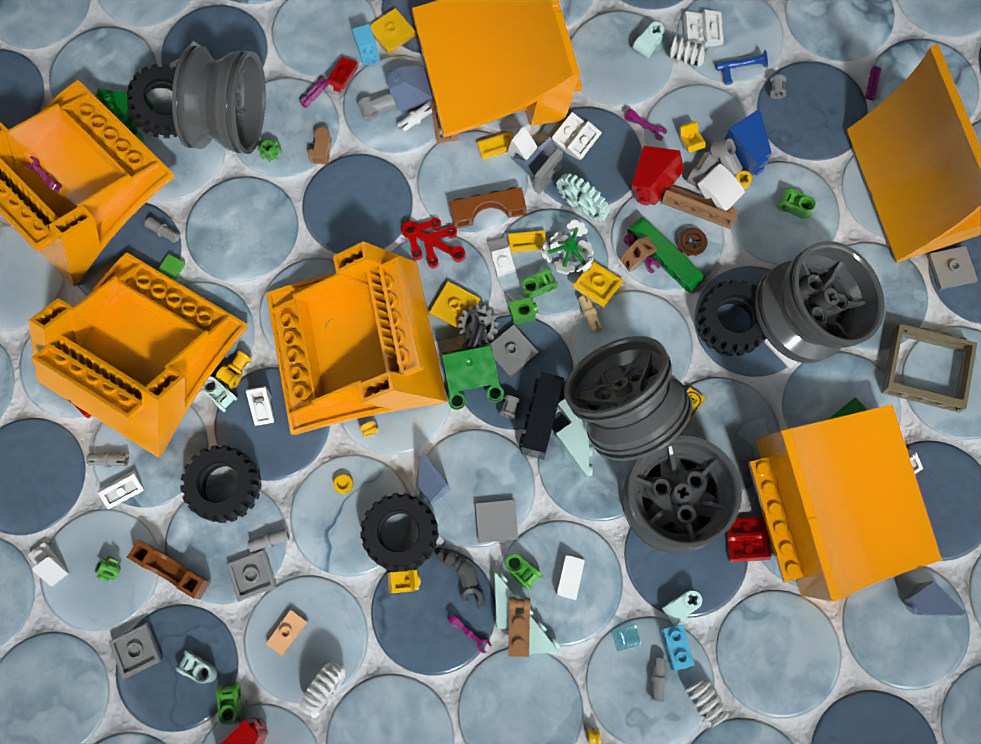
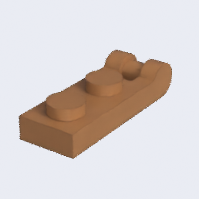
[508,597,530,657]

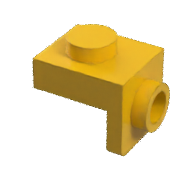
[680,121,706,153]
[387,569,420,594]

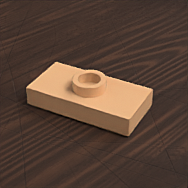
[266,610,307,656]

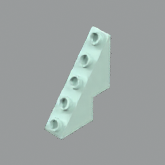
[555,399,593,479]
[495,572,560,654]

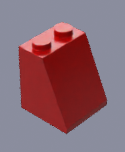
[632,146,684,206]
[220,717,268,744]

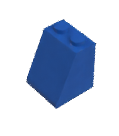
[724,110,772,176]

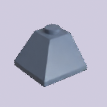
[385,66,434,113]
[418,453,450,505]
[902,581,965,616]

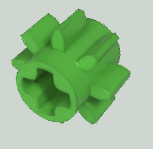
[257,138,282,162]
[95,556,121,583]

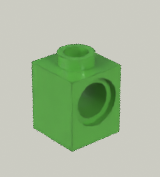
[509,297,538,325]

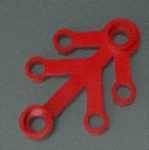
[401,218,466,269]

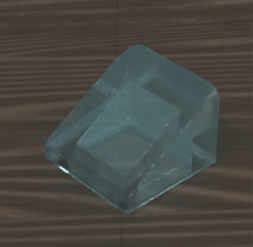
[612,625,641,651]

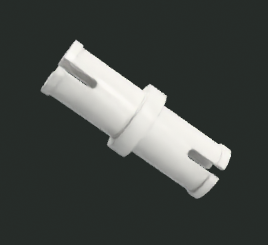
[397,103,433,133]

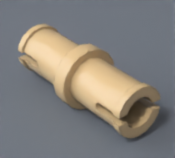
[578,295,603,333]

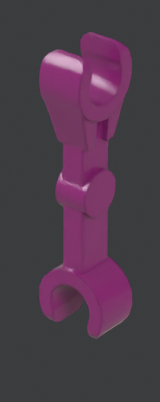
[624,109,667,141]
[25,156,62,192]
[623,233,660,273]
[448,614,491,653]

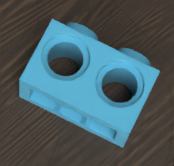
[352,24,380,66]
[660,624,695,671]

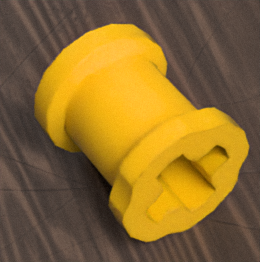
[227,351,252,375]
[215,365,242,390]

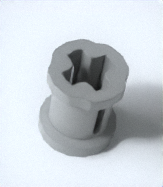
[770,74,787,99]
[499,395,520,419]

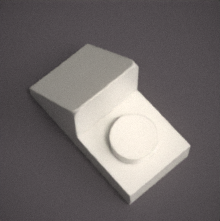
[508,127,537,160]
[487,237,515,277]
[246,386,275,426]
[28,542,69,586]

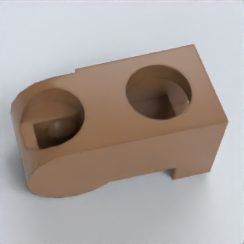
[308,127,332,165]
[620,237,658,272]

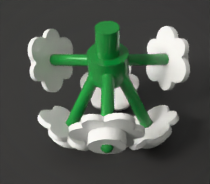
[541,219,594,274]

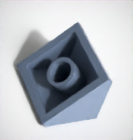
[511,134,557,180]

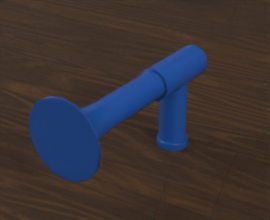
[716,49,768,85]

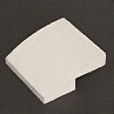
[683,10,724,47]
[551,112,602,160]
[697,164,745,212]

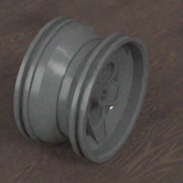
[172,45,266,154]
[755,241,885,363]
[564,336,692,461]
[622,435,742,554]

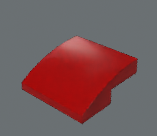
[726,517,771,563]

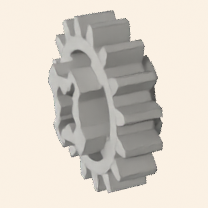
[457,305,499,345]

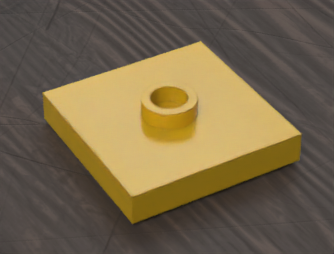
[370,8,416,54]
[572,261,624,308]
[429,281,481,331]

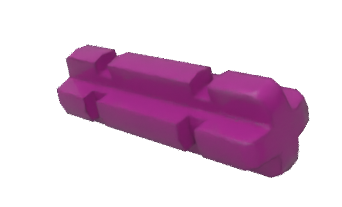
[865,66,882,100]
[299,78,328,108]

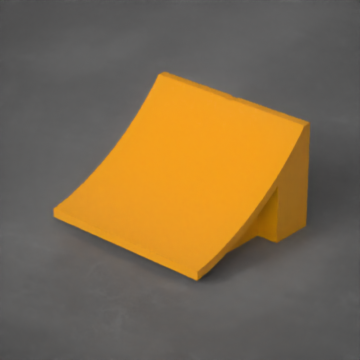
[412,0,582,137]
[847,44,981,263]
[0,80,174,286]
[266,241,448,435]
[28,252,248,458]
[748,404,942,602]

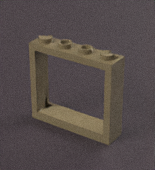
[882,324,977,413]

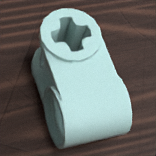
[633,22,664,58]
[202,377,238,412]
[662,591,702,626]
[175,650,217,683]

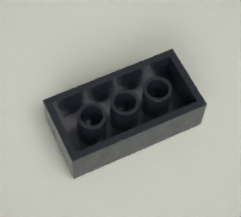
[519,372,564,460]

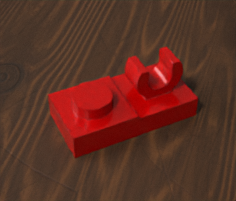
[327,57,358,93]

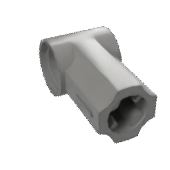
[358,92,396,121]
[711,139,743,175]
[687,152,719,189]

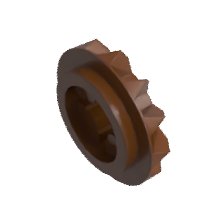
[678,228,708,257]

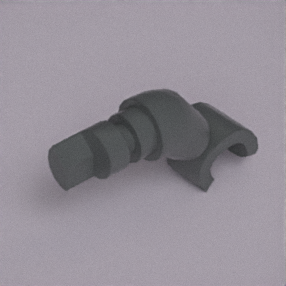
[436,548,485,609]

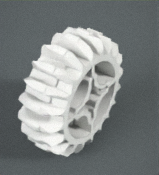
[300,661,346,718]

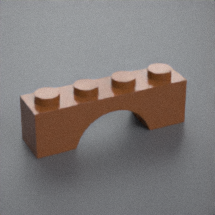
[450,187,526,229]
[126,540,211,599]

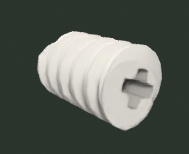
[670,35,710,67]
[685,679,729,728]

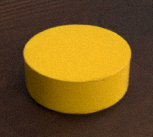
[333,474,354,494]

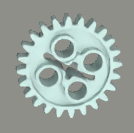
[556,173,610,222]

